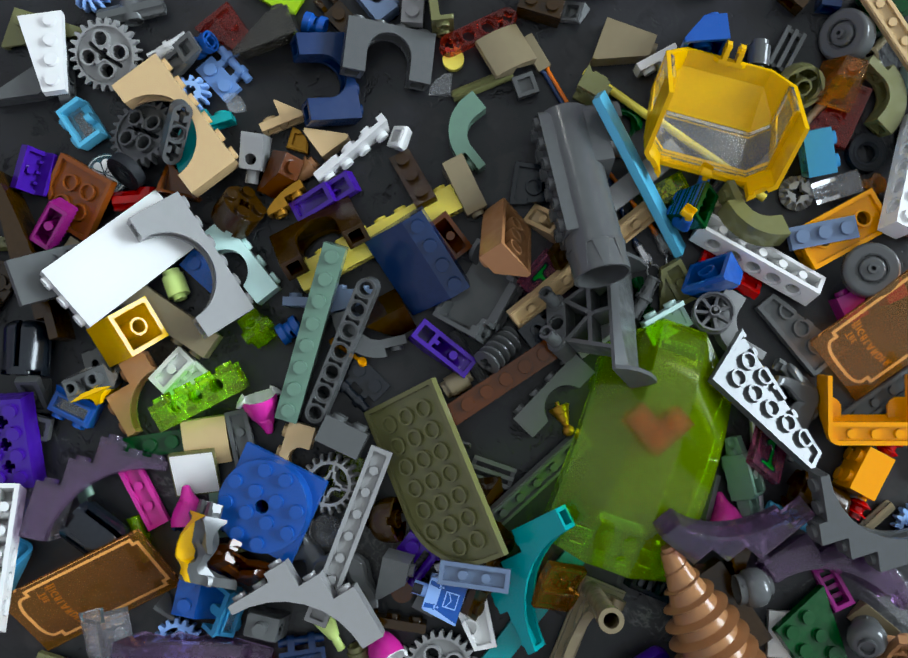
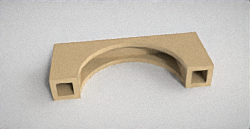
[111,54,239,197]

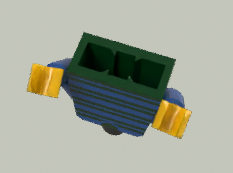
[666,162,719,232]

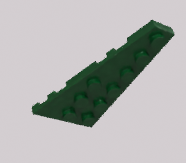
[771,584,847,658]

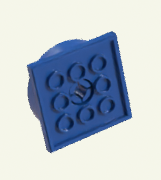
[217,441,329,563]

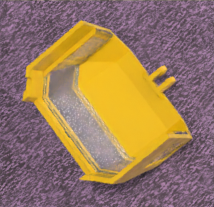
[643,40,810,202]

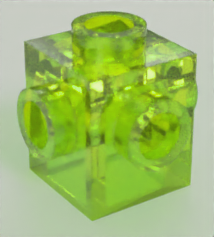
[237,308,277,349]

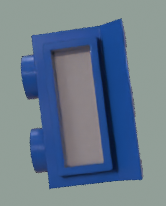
[47,384,106,430]

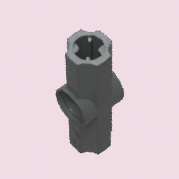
[96,0,167,27]

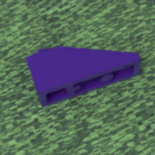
[407,318,476,379]

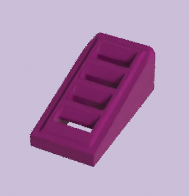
[811,560,856,613]

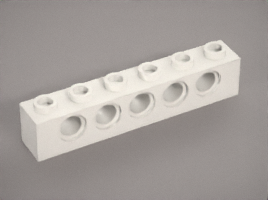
[877,114,908,239]
[689,213,826,306]
[0,483,27,633]

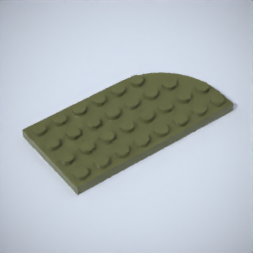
[364,377,509,565]

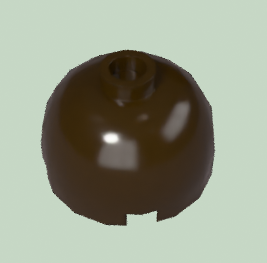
[366,497,406,543]

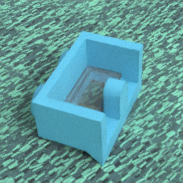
[55,96,112,151]

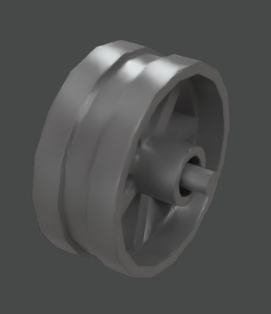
[691,292,736,335]

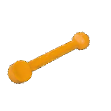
[329,338,367,367]

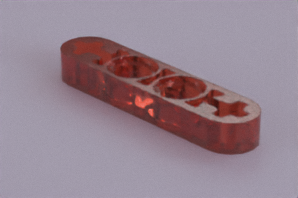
[439,7,517,57]

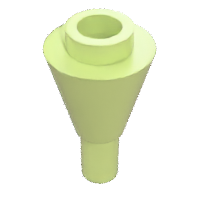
[314,616,346,652]

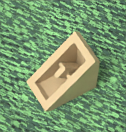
[303,127,351,161]

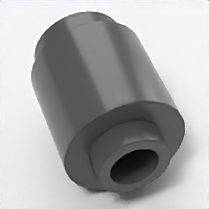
[747,38,771,68]

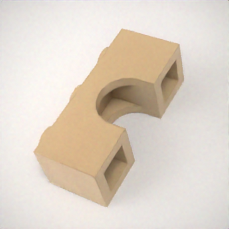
[276,421,319,463]

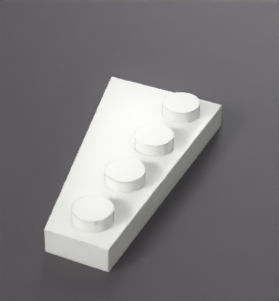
[17,10,68,97]
[313,113,390,183]

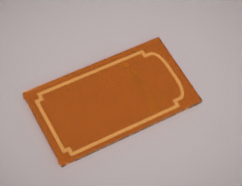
[809,270,908,401]
[9,528,179,651]

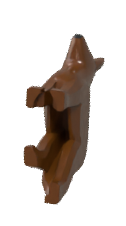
[207,539,270,586]

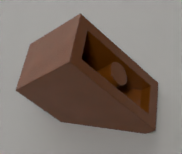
[257,150,304,199]

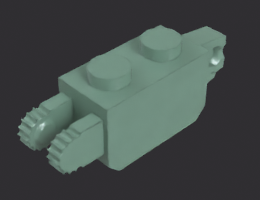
[721,435,766,518]

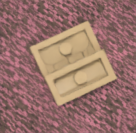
[180,414,233,464]

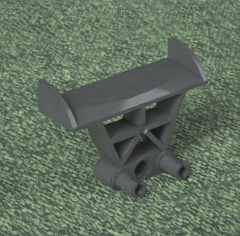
[539,252,657,389]

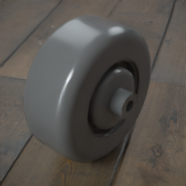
[818,8,876,65]
[840,242,901,298]

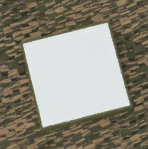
[168,448,222,497]

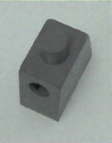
[243,605,292,643]

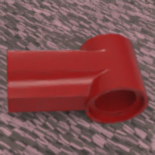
[111,186,156,212]

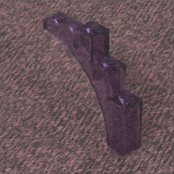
[18,434,169,542]

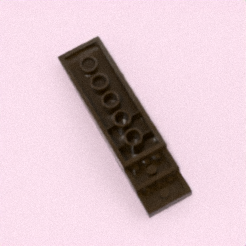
[0,171,76,342]

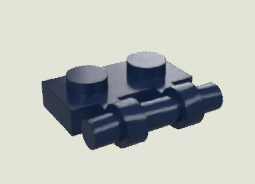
[278,631,326,658]

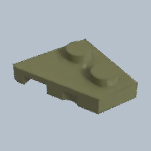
[659,257,697,311]

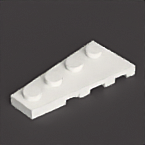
[433,562,497,652]

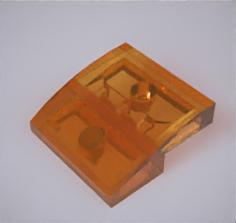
[531,560,588,612]

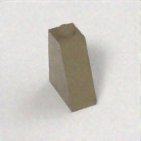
[590,17,658,67]
[442,153,487,219]

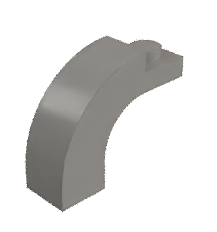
[711,289,767,361]

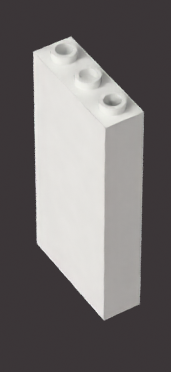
[39,190,194,329]

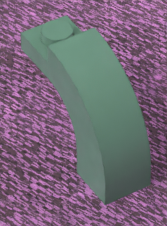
[448,91,486,174]

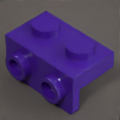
[10,144,58,197]

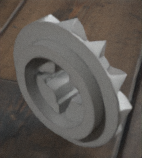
[778,175,815,211]

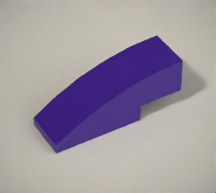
[289,170,362,221]

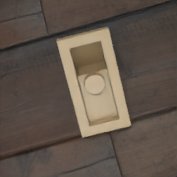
[259,99,304,136]

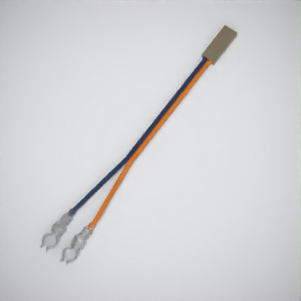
[524,33,673,277]

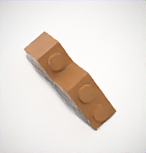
[106,351,158,437]

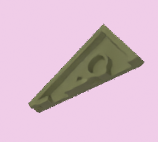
[1,7,82,50]

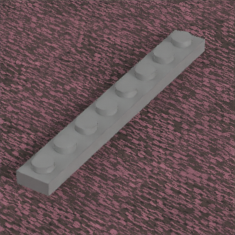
[304,445,393,628]

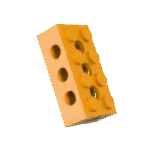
[794,188,883,270]

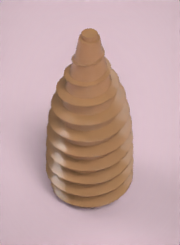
[660,543,767,658]

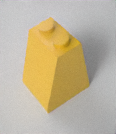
[86,296,169,367]

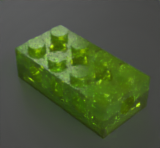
[148,360,250,432]

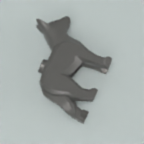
[771,358,822,462]
[294,530,379,609]

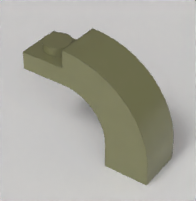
[854,55,907,138]
[717,180,791,247]

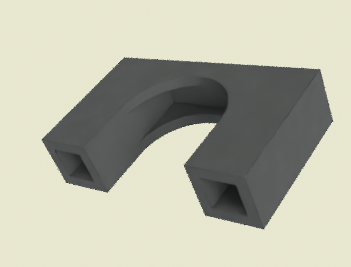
[339,14,436,92]

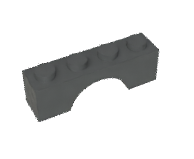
[512,354,595,438]

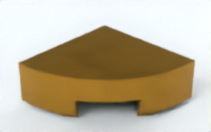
[286,127,309,155]

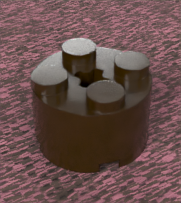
[211,186,266,239]

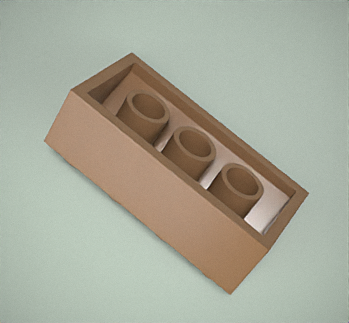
[479,198,531,277]

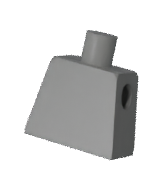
[239,131,273,185]

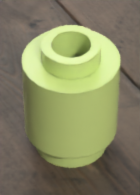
[162,267,190,302]

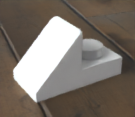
[633,43,677,78]

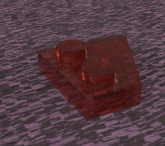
[195,2,255,52]

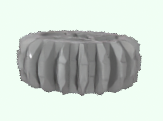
[305,452,360,514]

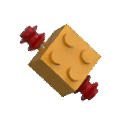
[832,446,903,521]

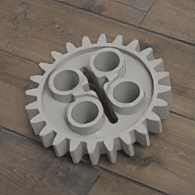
[69,17,144,92]
[405,628,478,658]

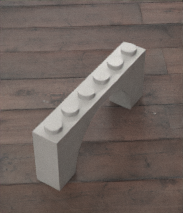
[127,191,254,339]

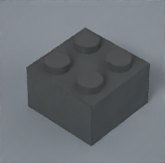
[314,412,372,460]

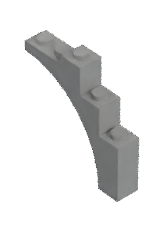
[228,558,385,649]

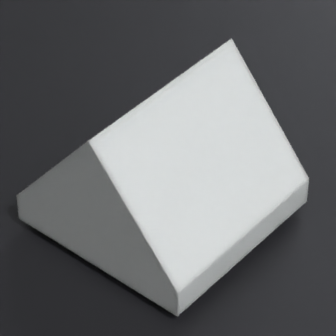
[387,126,413,152]

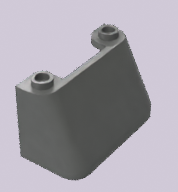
[432,238,532,345]

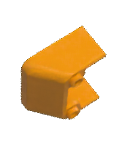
[817,374,908,446]

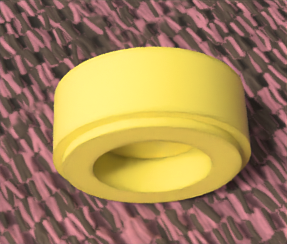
[442,48,464,72]

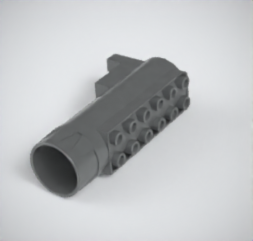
[530,101,631,289]

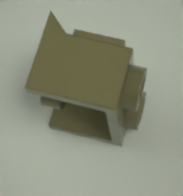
[572,63,612,106]

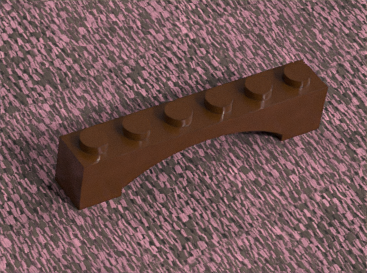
[447,340,557,426]

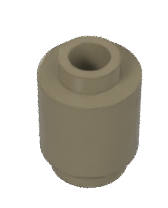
[439,372,474,399]

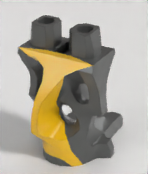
[61,347,122,406]
[175,499,237,590]

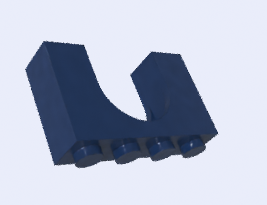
[290,32,363,127]

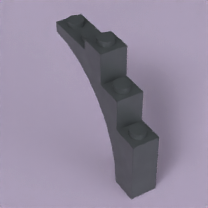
[806,467,908,573]

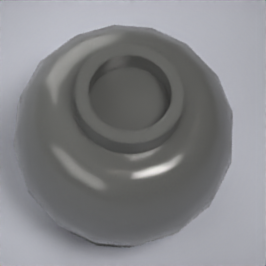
[731,568,775,608]
[846,615,888,658]

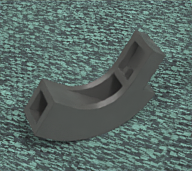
[331,311,408,359]

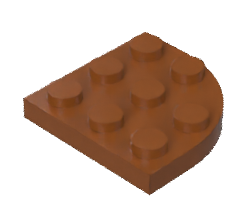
[48,153,117,241]

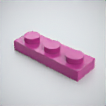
[117,460,171,532]

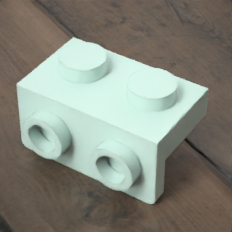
[639,299,693,346]

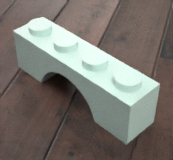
[204,223,282,305]

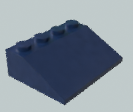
[365,205,470,315]

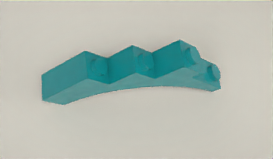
[491,504,576,655]

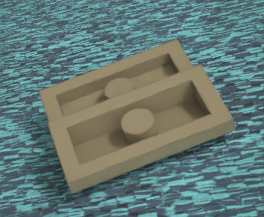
[474,23,537,79]

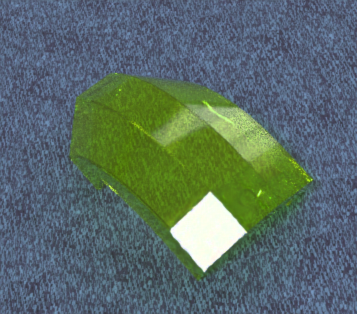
[544,318,731,582]

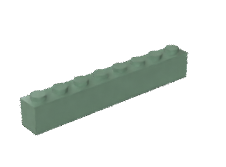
[274,241,349,424]

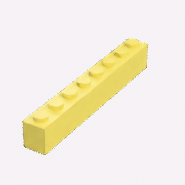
[297,184,463,293]

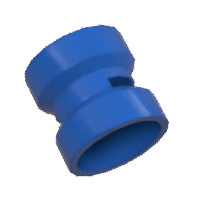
[301,11,329,32]
[194,30,219,60]
[274,315,300,345]

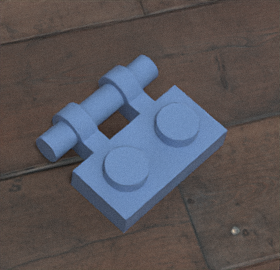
[196,46,253,104]

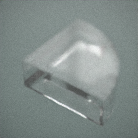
[429,73,452,97]

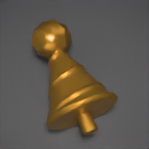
[549,401,575,437]

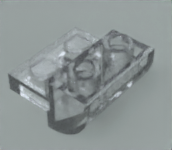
[79,606,136,658]

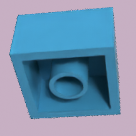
[798,126,841,178]

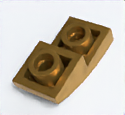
[266,179,307,220]

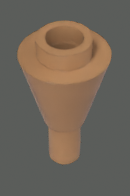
[297,156,320,182]

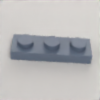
[787,215,860,251]
[437,559,511,594]

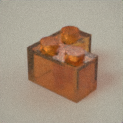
[620,403,695,457]

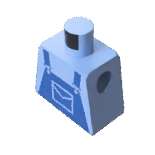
[411,573,467,626]

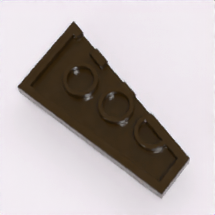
[460,520,514,622]

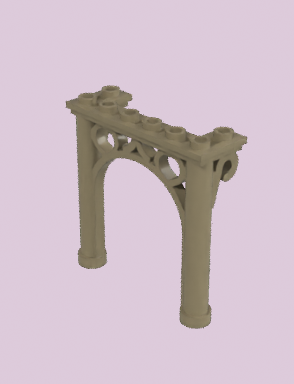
[549,573,626,658]

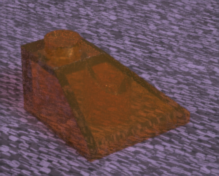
[815,55,870,113]

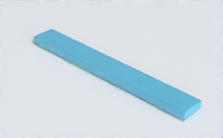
[592,90,686,258]

